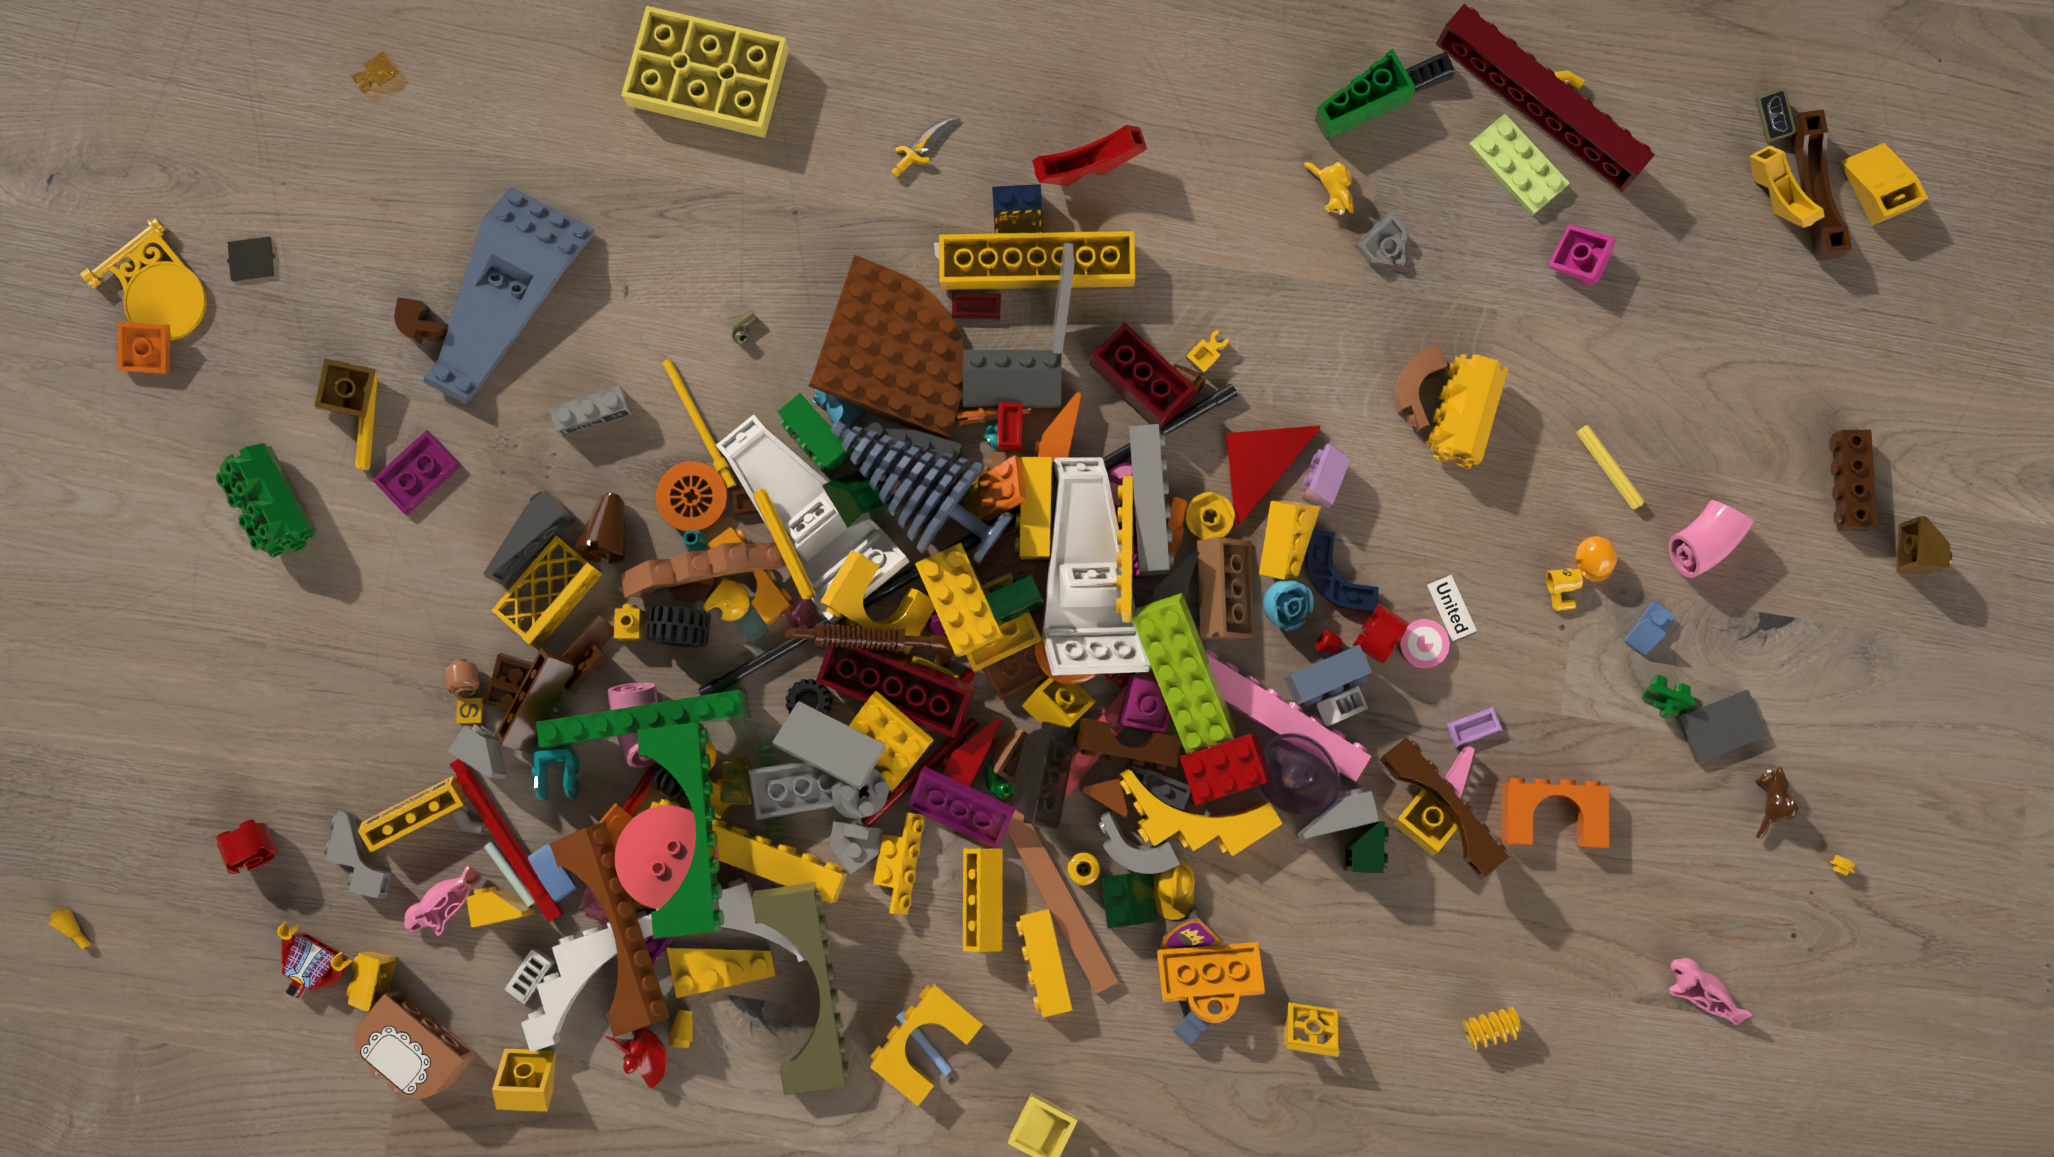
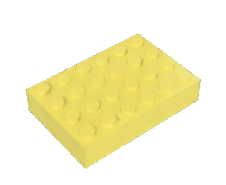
[621,6,789,138]

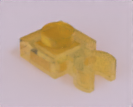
[352,52,399,93]

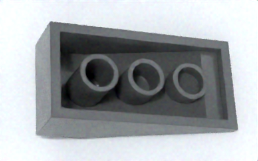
[483,490,576,584]

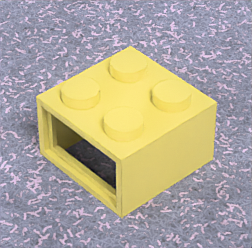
[1008,1092,1078,1157]

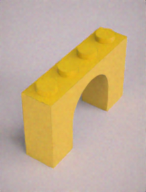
[820,550,935,654]
[870,983,983,1106]

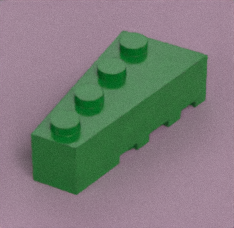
[1315,48,1415,140]

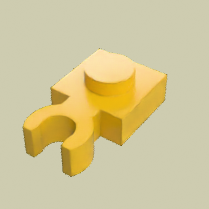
[1186,330,1229,374]

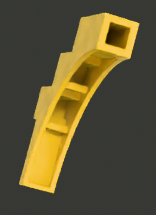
[1119,769,1283,856]

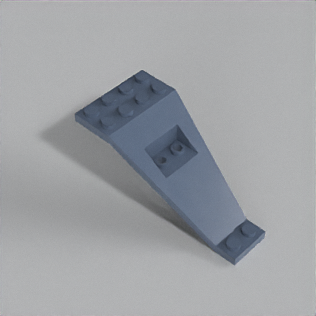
[424,187,595,404]

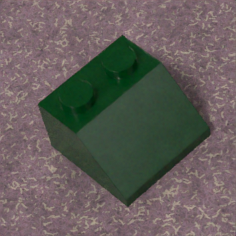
[822,471,894,528]
[986,574,1045,626]
[1101,872,1158,929]

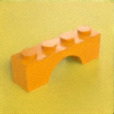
[707,527,793,625]

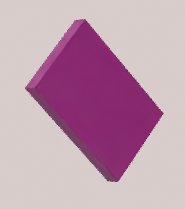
[372,430,461,515]

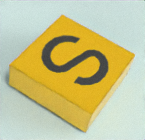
[456,698,484,724]

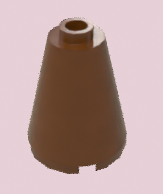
[575,493,625,564]

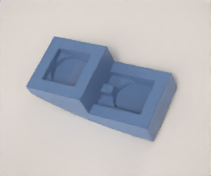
[527,843,577,902]

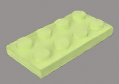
[1467,114,1570,216]

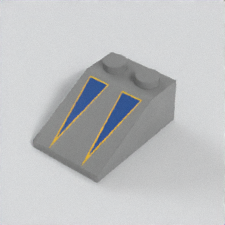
[1297,787,1379,839]

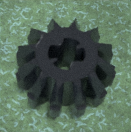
[649,765,688,802]

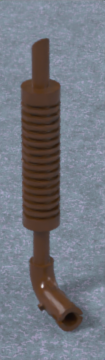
[784,623,954,668]

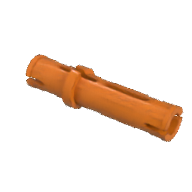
[956,407,1031,427]

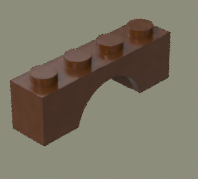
[1074,718,1181,771]

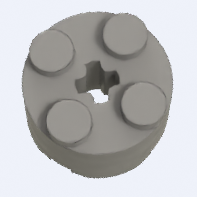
[831,768,889,819]

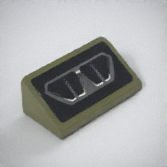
[1756,88,1796,143]

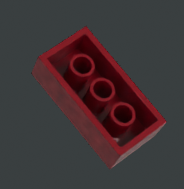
[1089,322,1196,430]

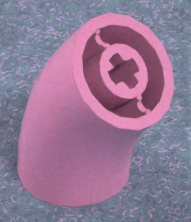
[1668,500,1755,578]
[608,683,658,768]

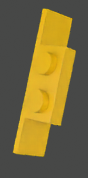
[873,812,925,915]

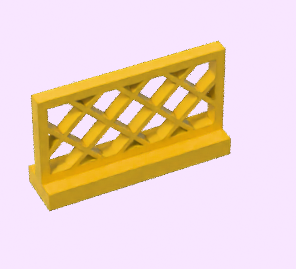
[491,535,603,650]

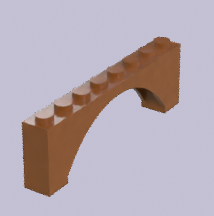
[550,822,670,1037]

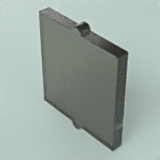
[227,237,275,281]

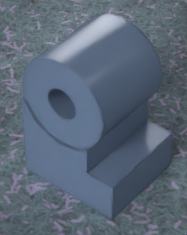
[1173,1009,1211,1045]

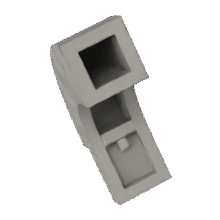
[1099,810,1181,874]

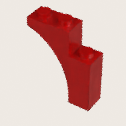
[1032,125,1147,186]

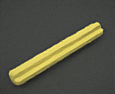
[1577,425,1645,510]

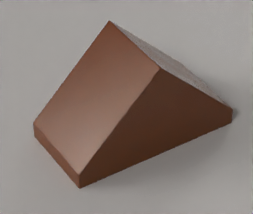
[1082,778,1128,818]

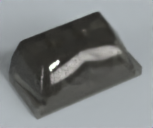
[1012,721,1077,829]

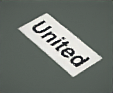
[1427,575,1477,641]

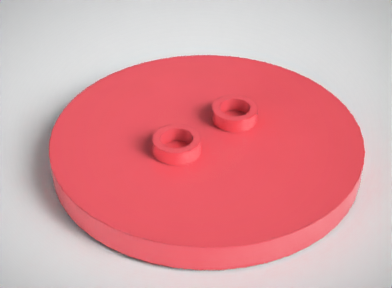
[615,805,719,909]

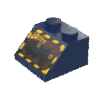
[992,184,1043,234]

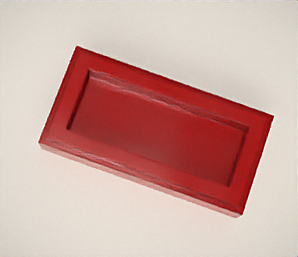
[996,402,1023,452]

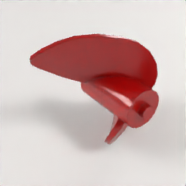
[605,1027,667,1088]

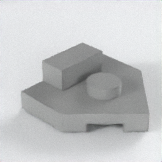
[1355,213,1407,266]
[829,821,883,875]

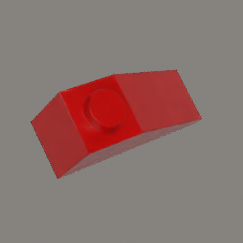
[941,718,1003,787]

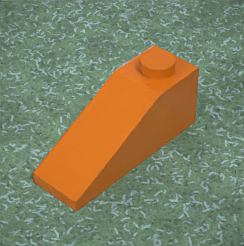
[1034,392,1082,463]

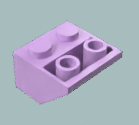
[1300,444,1351,509]

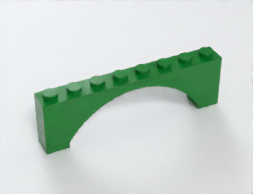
[536,690,751,749]
[637,722,724,938]

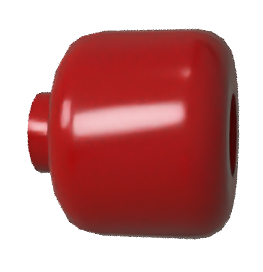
[1315,630,1343,658]

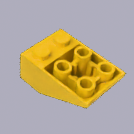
[1840,143,1928,226]

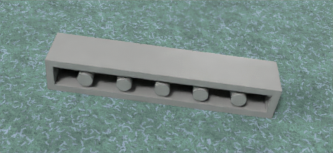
[1129,424,1174,576]

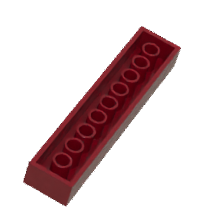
[1436,4,1655,192]

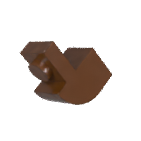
[394,297,448,345]

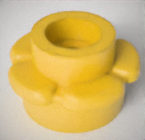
[1830,855,1856,876]

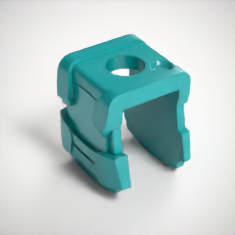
[532,749,581,801]

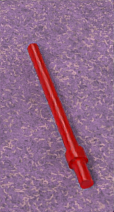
[862,718,979,827]

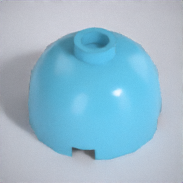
[1263,580,1314,631]

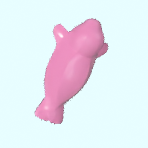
[404,866,482,936]
[1669,958,1752,1025]

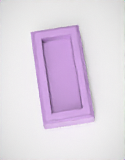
[1445,707,1503,748]

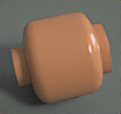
[444,659,480,698]

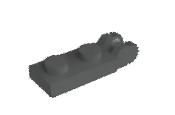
[1120,763,1191,811]

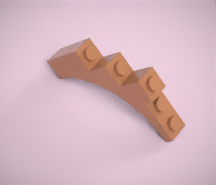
[621,542,786,598]

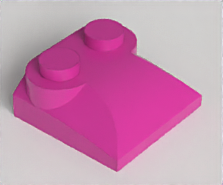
[1548,224,1615,285]

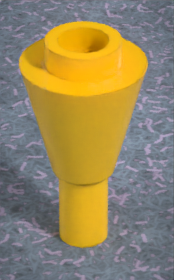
[47,907,91,950]

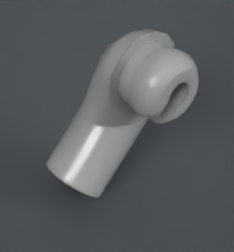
[452,804,485,835]

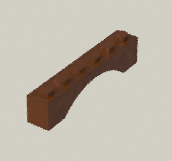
[1792,109,1852,261]
[1379,737,1509,880]

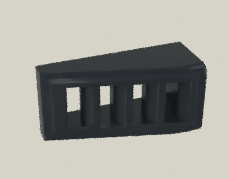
[1405,52,1455,93]

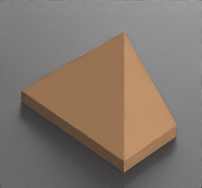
[993,729,1038,783]

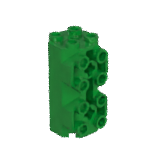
[216,443,316,558]

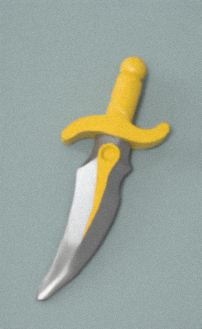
[892,117,960,177]

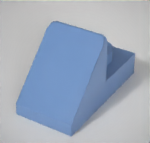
[1624,601,1675,656]

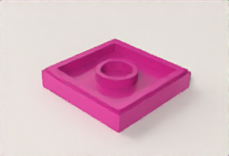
[1117,675,1171,734]

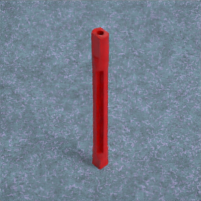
[449,758,564,923]

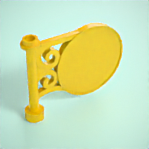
[80,218,207,341]

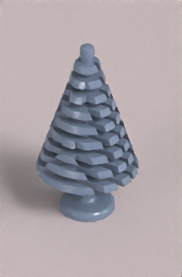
[831,421,1013,564]

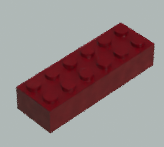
[816,644,977,738]

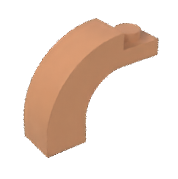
[1394,344,1448,433]

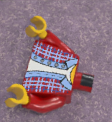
[277,921,352,998]

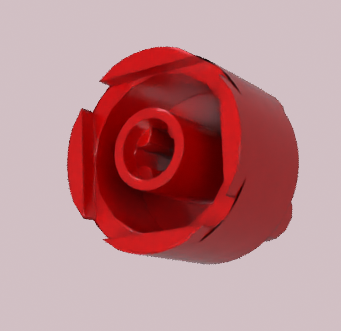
[1352,604,1409,664]
[216,819,279,874]

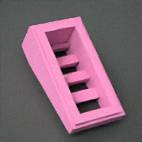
[1443,746,1475,799]

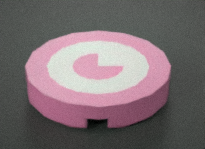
[1399,619,1450,669]

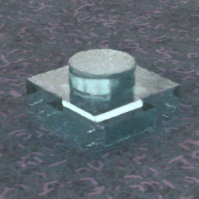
[735,609,769,643]

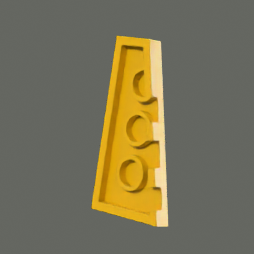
[667,947,777,998]

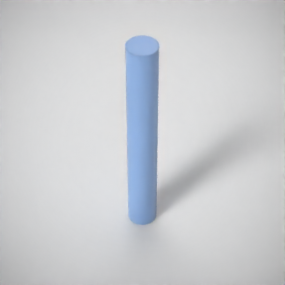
[896,1010,953,1076]

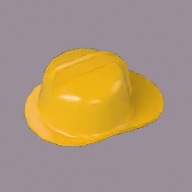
[1154,860,1195,920]

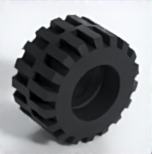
[645,605,711,648]

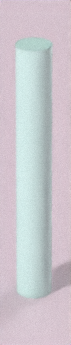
[484,842,535,907]

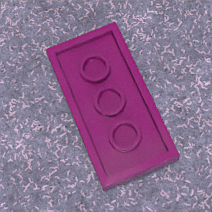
[907,766,1016,848]

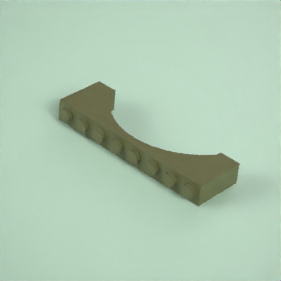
[751,882,850,1095]

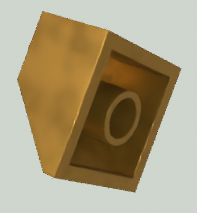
[314,358,376,417]
[1896,516,1952,575]

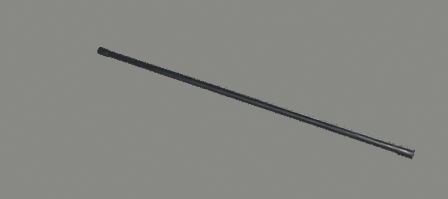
[698,383,1238,696]

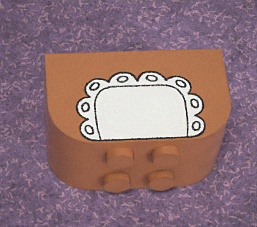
[354,990,477,1099]

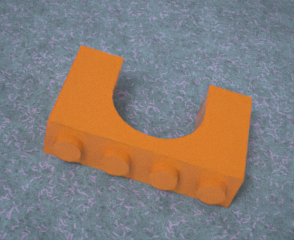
[1502,778,1609,848]

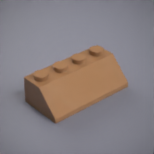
[1197,537,1255,640]

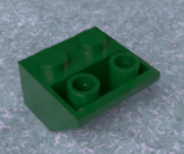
[1344,821,1389,873]

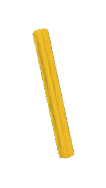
[753,489,816,601]

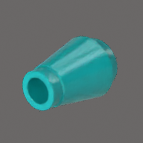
[683,530,708,552]

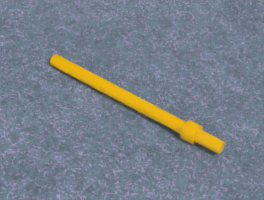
[662,359,737,489]

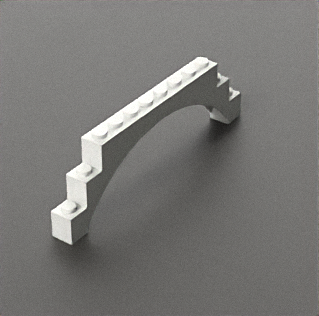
[521,878,806,1052]

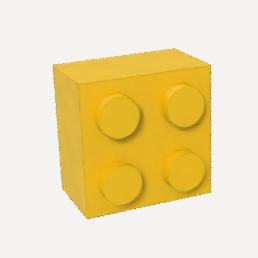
[1393,789,1457,857]

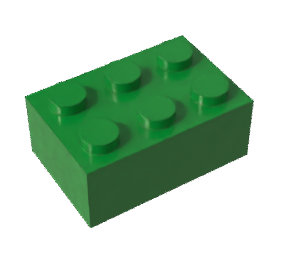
[778,393,852,476]

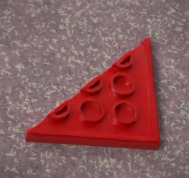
[1226,425,1320,527]

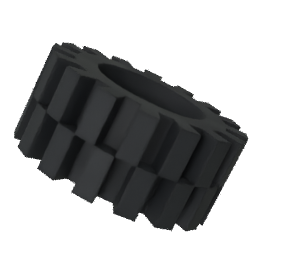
[785,679,832,715]

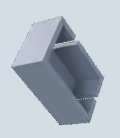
[1284,645,1372,708]

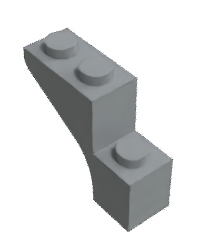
[324,811,392,898]

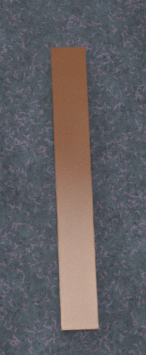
[1007,804,1118,994]

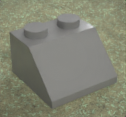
[447,724,506,779]

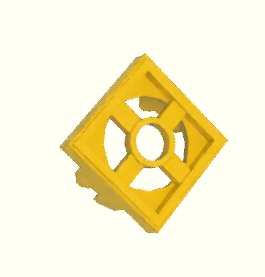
[1283,1002,1339,1057]

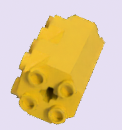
[1426,354,1508,469]

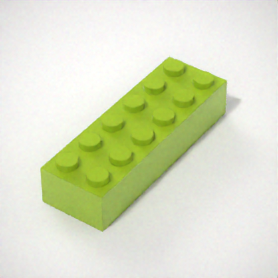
[1132,593,1236,754]

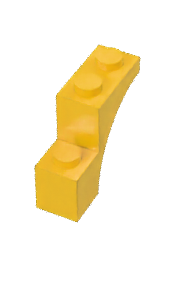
[1749,146,1824,228]

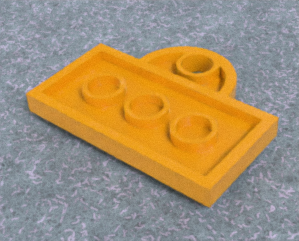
[1157,942,1265,1023]

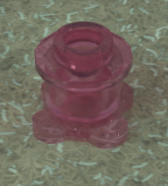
[781,599,814,629]

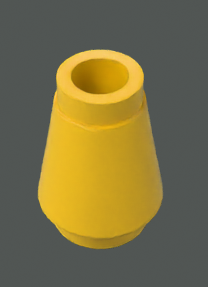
[667,1010,693,1048]

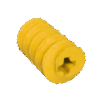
[1462,1006,1521,1051]

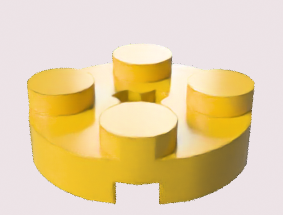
[1185,492,1235,540]

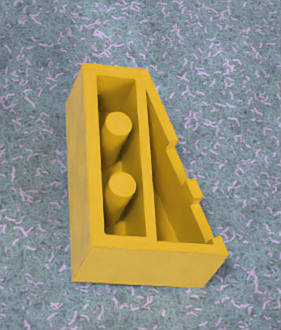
[1259,501,1321,580]

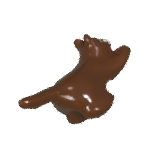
[1755,767,1798,839]

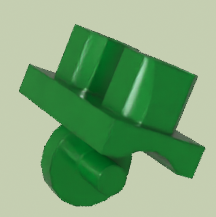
[1641,675,1696,719]

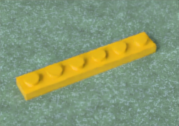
[1116,476,1134,622]

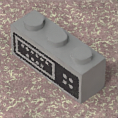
[549,385,632,437]

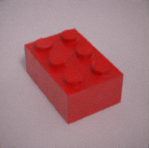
[1180,732,1272,805]

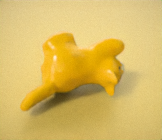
[1303,162,1354,215]

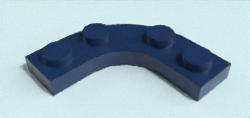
[1306,529,1379,612]

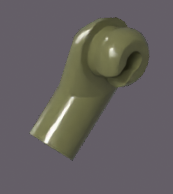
[732,310,758,344]

